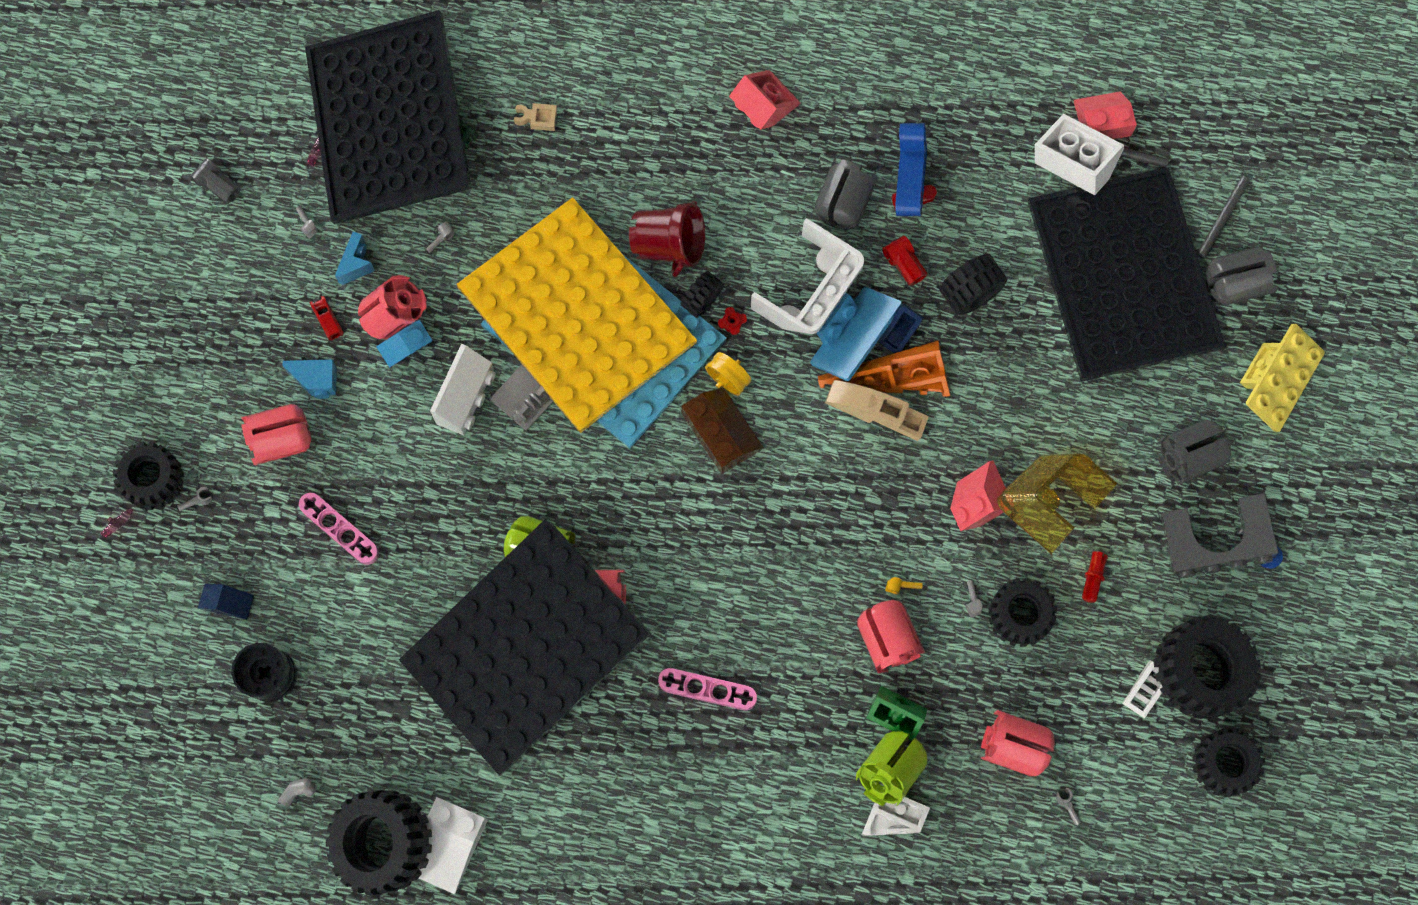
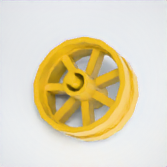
[705,352,751,396]

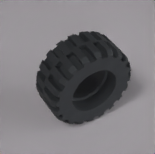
[1154,615,1261,719]
[326,790,432,895]

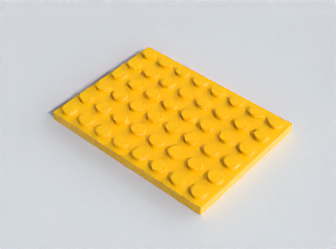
[457,197,697,433]

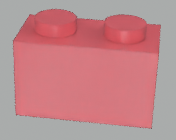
[729,70,801,130]
[1074,91,1137,139]
[950,460,1014,531]

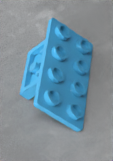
[810,287,903,381]

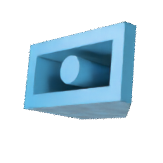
[376,320,433,368]
[283,360,337,399]

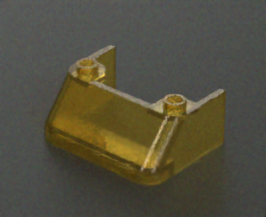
[997,453,1118,554]

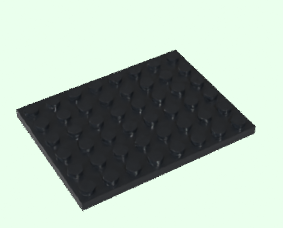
[305,10,472,224]
[1028,167,1226,382]
[399,519,651,776]

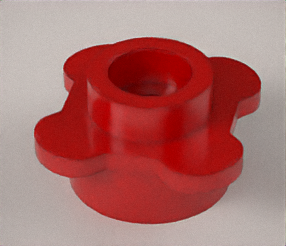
[718,307,747,335]

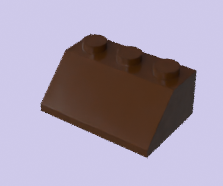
[681,387,764,474]

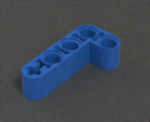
[896,123,927,216]

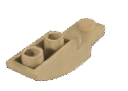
[825,380,929,441]

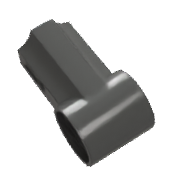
[190,158,241,204]

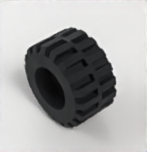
[939,254,1008,315]
[113,442,184,510]
[988,578,1057,647]
[1192,728,1265,797]

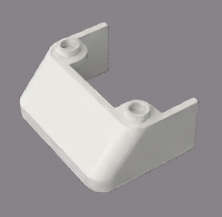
[751,218,864,334]

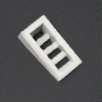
[1122,660,1162,718]

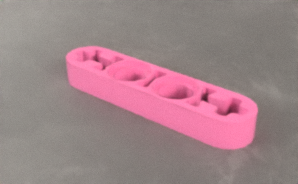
[299,493,379,565]
[658,668,757,710]

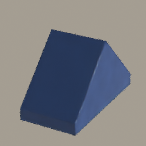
[878,304,924,353]
[198,584,254,620]

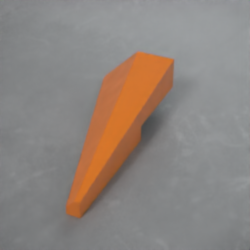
[818,340,950,397]

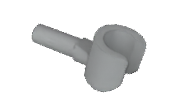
[296,206,318,239]
[426,222,454,253]
[177,487,212,511]
[965,580,982,618]
[1056,788,1081,825]

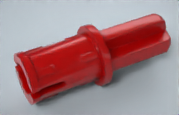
[1082,551,1108,603]

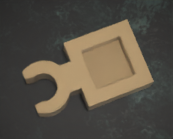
[514,103,557,131]

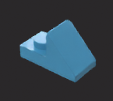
[335,232,375,285]

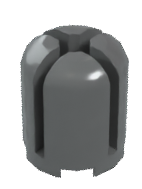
[815,159,877,230]
[1206,245,1278,305]
[1156,420,1231,485]

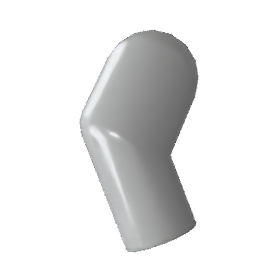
[277,778,316,808]

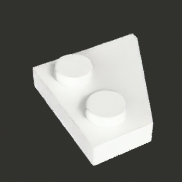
[862,797,930,836]

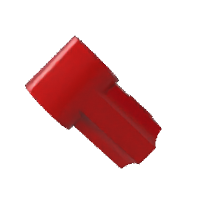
[882,235,928,287]

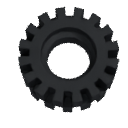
[680,271,724,318]

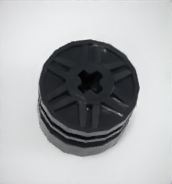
[231,643,297,702]

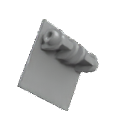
[489,365,554,431]

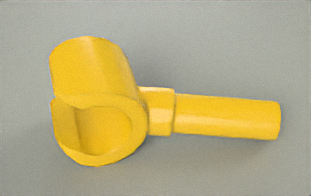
[885,577,923,594]

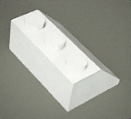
[1035,114,1124,195]
[430,344,496,435]

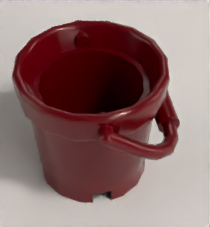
[629,201,706,277]

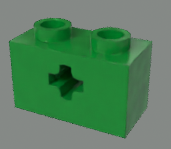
[866,686,928,741]

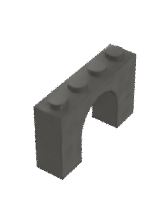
[1161,493,1278,578]

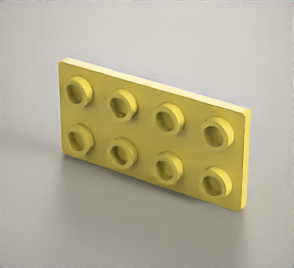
[1240,324,1325,432]

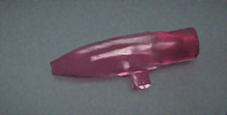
[306,138,321,167]
[100,508,133,539]

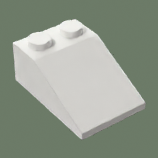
[419,797,488,894]

